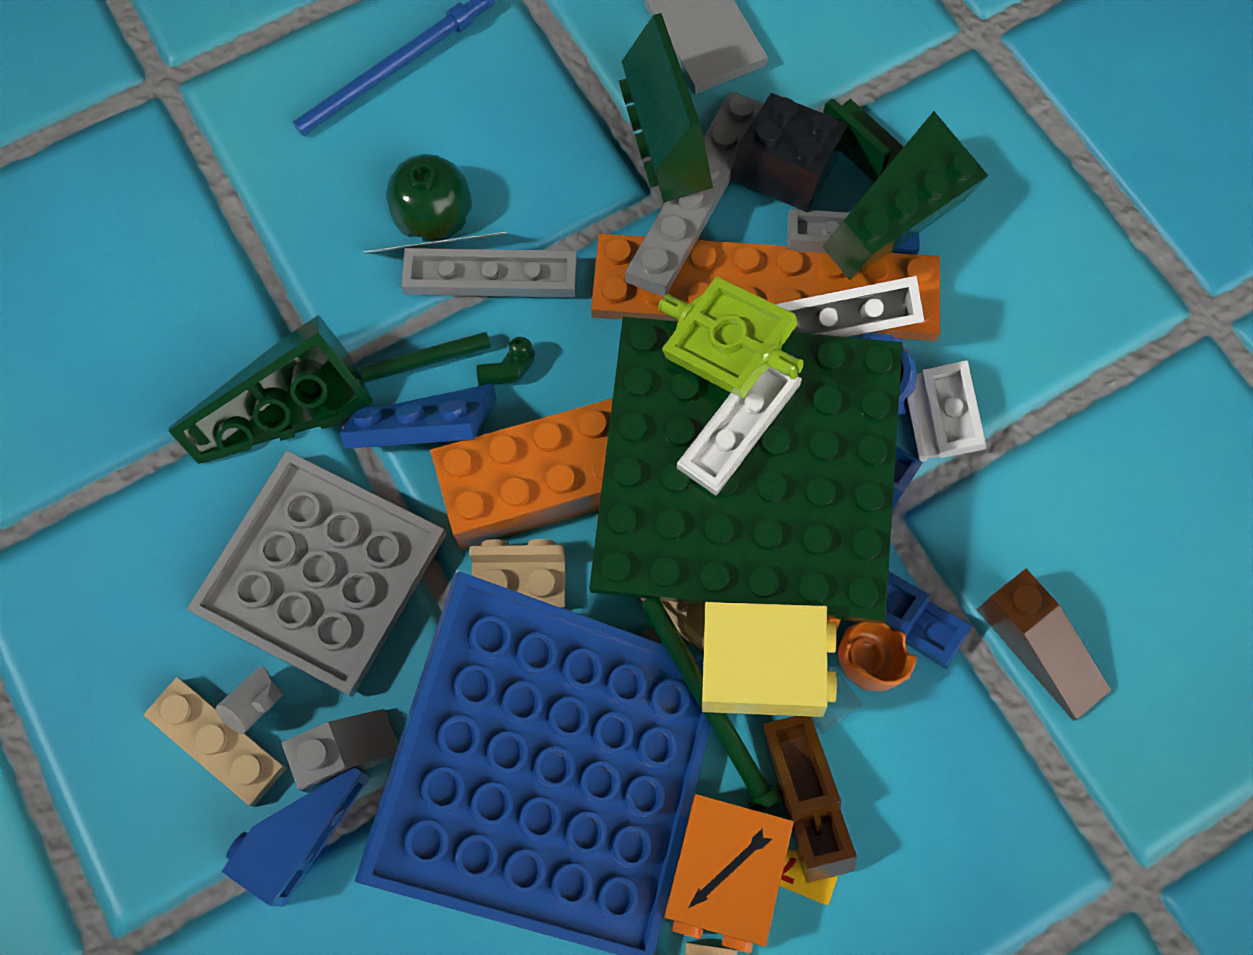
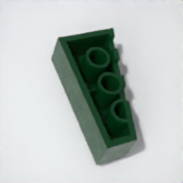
[822,111,989,280]

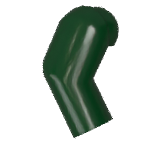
[476,337,535,386]

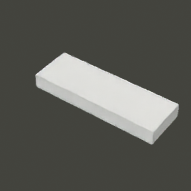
[677,368,802,496]

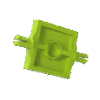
[658,276,804,399]

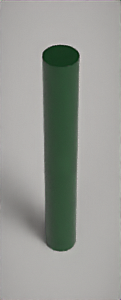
[359,331,491,383]

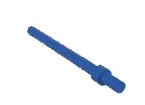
[293,0,496,136]

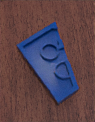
[340,383,497,449]

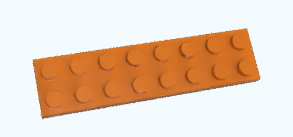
[591,233,940,341]

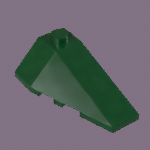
[168,315,373,464]

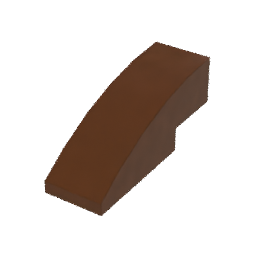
[763,716,857,884]

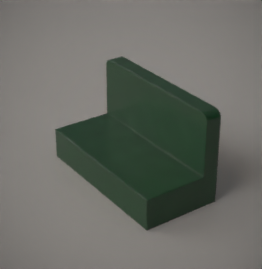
[823,98,904,182]

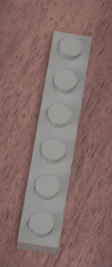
[625,91,764,297]

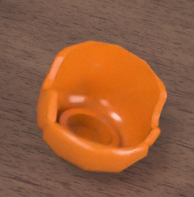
[838,622,917,692]

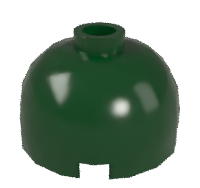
[386,154,472,242]

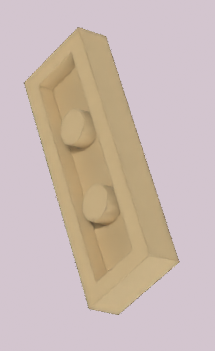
[143,677,287,807]

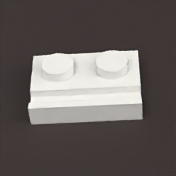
[907,360,986,462]

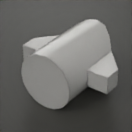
[216,665,284,734]

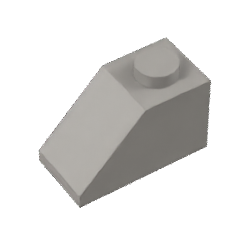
[281,709,399,793]

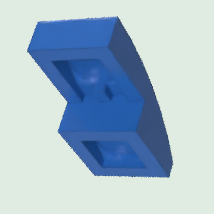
[884,572,971,669]

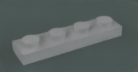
[401,248,577,297]

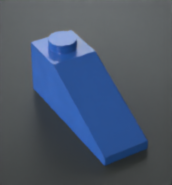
[221,767,371,907]

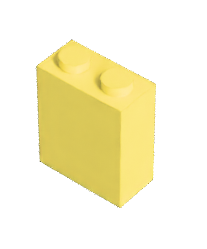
[702,602,837,717]

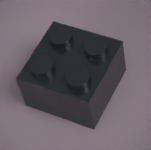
[730,93,848,212]

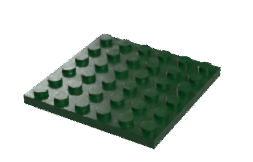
[589,316,903,624]

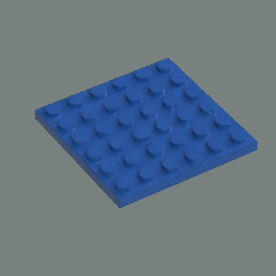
[354,571,711,955]

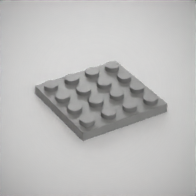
[187,451,447,698]

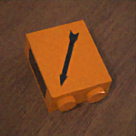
[663,794,794,954]

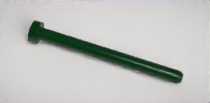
[642,597,783,812]

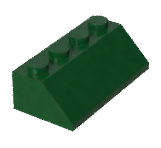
[618,13,713,203]

